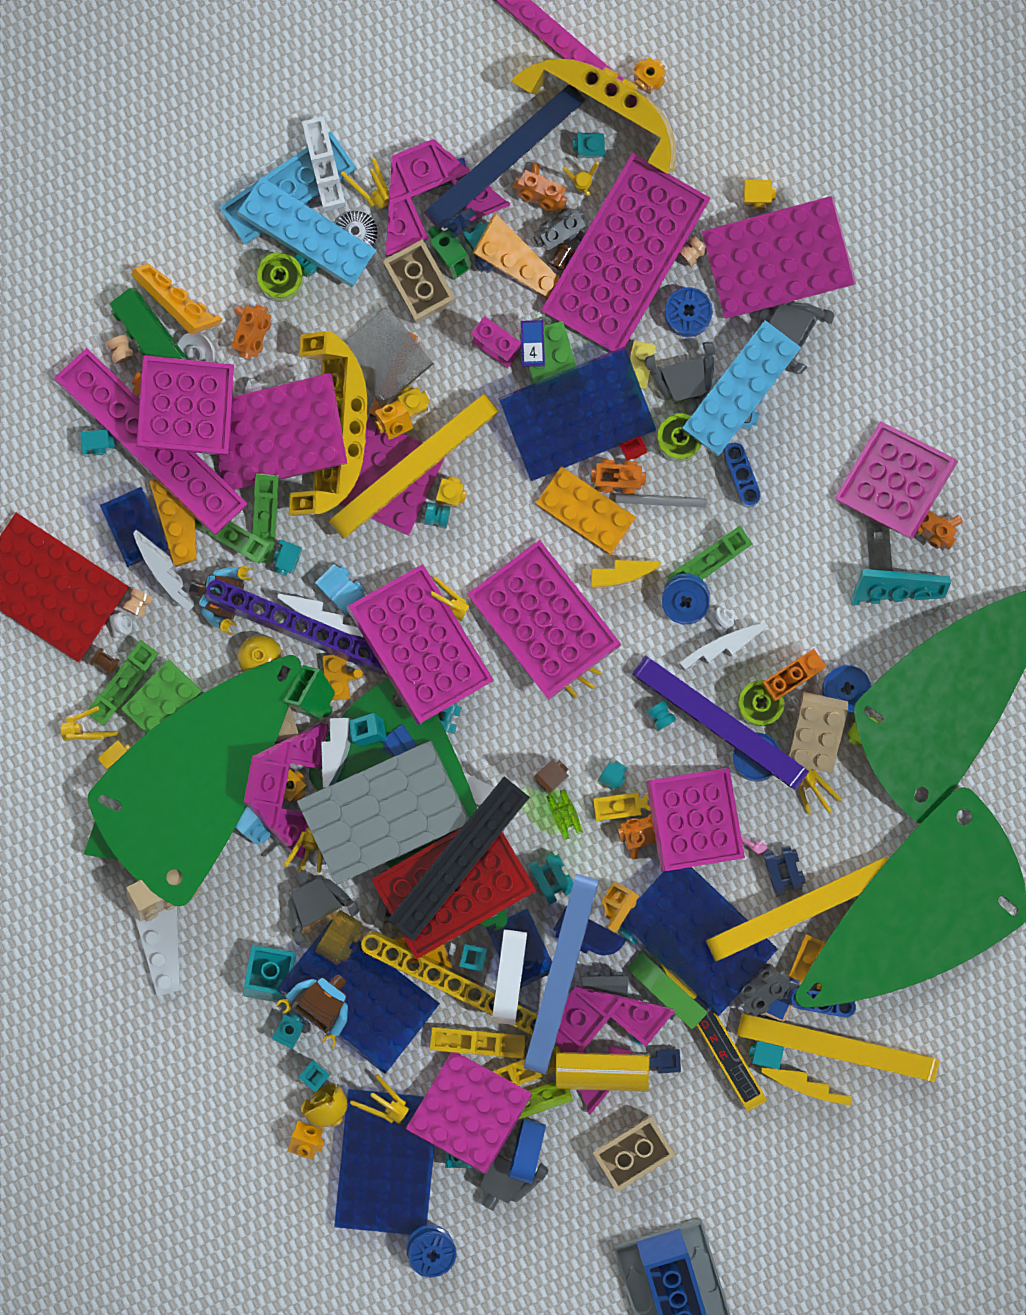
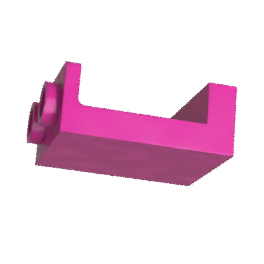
[471,316,521,369]

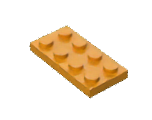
[536,466,636,555]

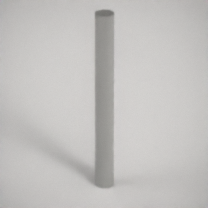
[616,494,707,508]

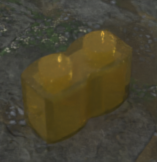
[315,909,363,965]

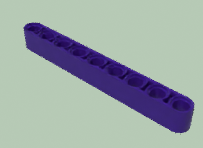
[204,580,386,675]
[632,655,809,791]

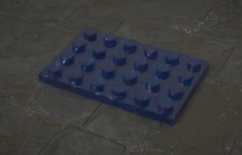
[498,347,656,481]
[621,867,778,1016]
[276,919,440,1074]
[334,1089,435,1235]

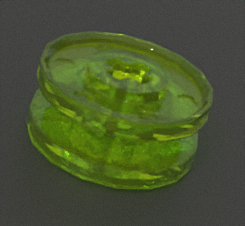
[546,789,583,841]

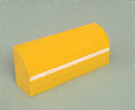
[556,1052,650,1092]

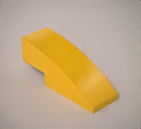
[591,560,661,589]

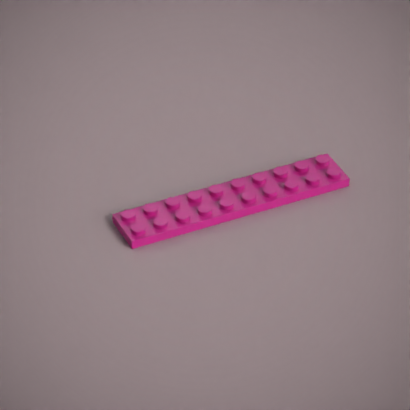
[54,348,247,536]

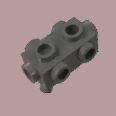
[533,207,586,250]
[737,964,791,1017]

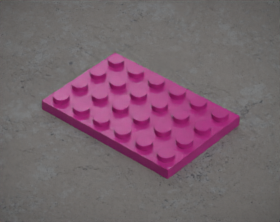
[702,195,856,319]
[217,373,347,491]
[467,539,621,700]
[346,564,494,725]

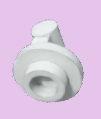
[245,379,272,394]
[707,607,734,634]
[109,612,132,638]

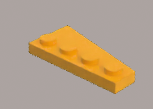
[472,214,560,299]
[131,264,223,335]
[149,479,197,567]

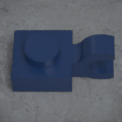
[443,207,476,238]
[650,1049,681,1074]

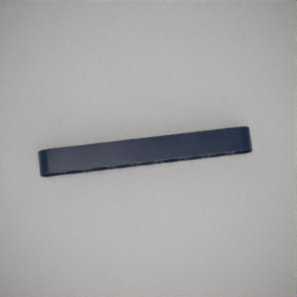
[424,84,586,230]

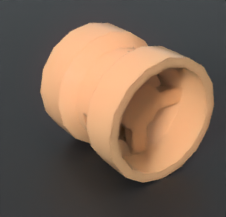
[679,235,707,267]
[106,335,135,364]
[123,588,154,618]

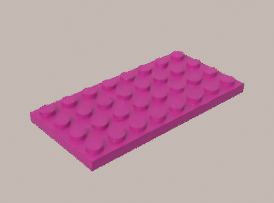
[541,153,711,356]

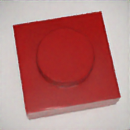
[619,435,648,461]

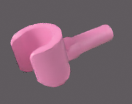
[741,836,768,855]

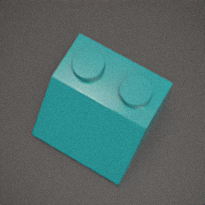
[242,945,297,1004]

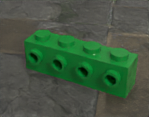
[109,288,189,360]

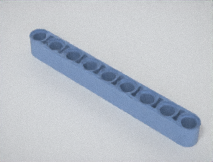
[524,874,599,1075]

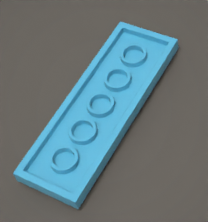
[219,131,357,246]
[237,177,376,288]
[682,320,801,456]

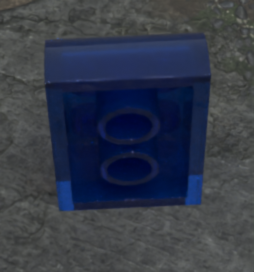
[100,487,170,568]
[553,906,627,956]
[486,908,552,988]

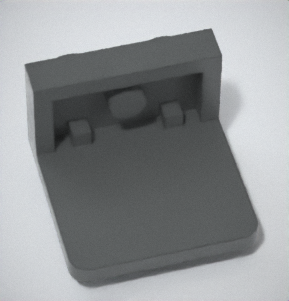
[582,971,628,1022]

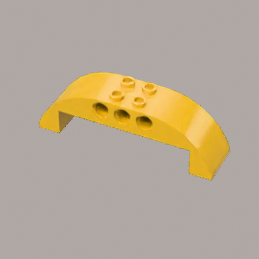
[511,59,676,174]
[289,331,367,516]

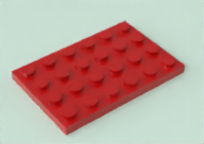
[0,512,130,663]
[371,827,537,960]

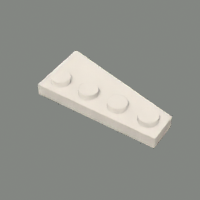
[132,907,180,997]

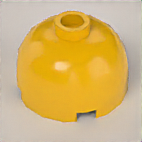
[238,634,283,672]
[301,1083,348,1127]

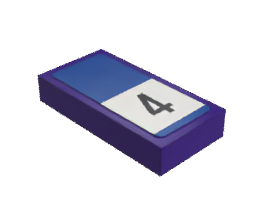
[521,320,545,367]

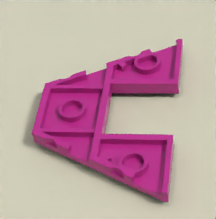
[385,139,511,257]
[244,723,329,859]
[556,985,676,1115]

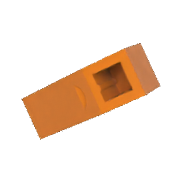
[762,648,826,702]

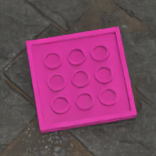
[136,356,234,456]
[339,417,445,536]
[834,421,958,540]
[646,768,745,872]
[406,1052,532,1175]

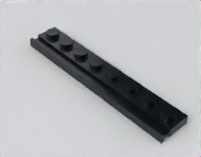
[388,776,531,941]

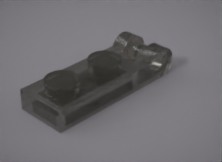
[865,521,893,571]

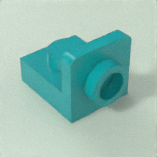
[573,132,605,158]

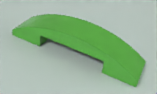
[250,473,279,564]
[195,519,271,564]
[666,525,753,581]
[88,640,159,726]
[627,952,708,1029]

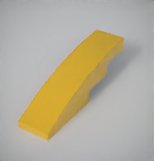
[430,1027,527,1059]
[492,1046,561,1086]
[760,1067,852,1106]

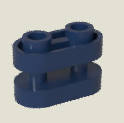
[763,845,806,897]

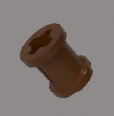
[547,243,575,272]
[90,648,120,676]

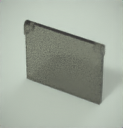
[343,305,434,407]

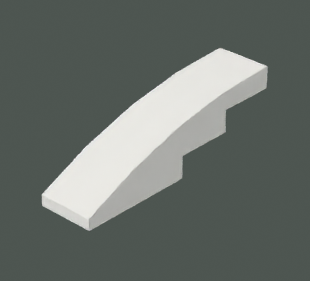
[302,116,346,212]
[133,530,194,612]
[277,593,363,639]
[679,623,768,671]

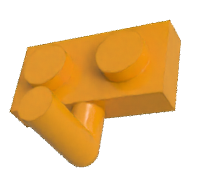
[323,655,364,701]

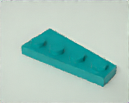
[850,569,951,606]

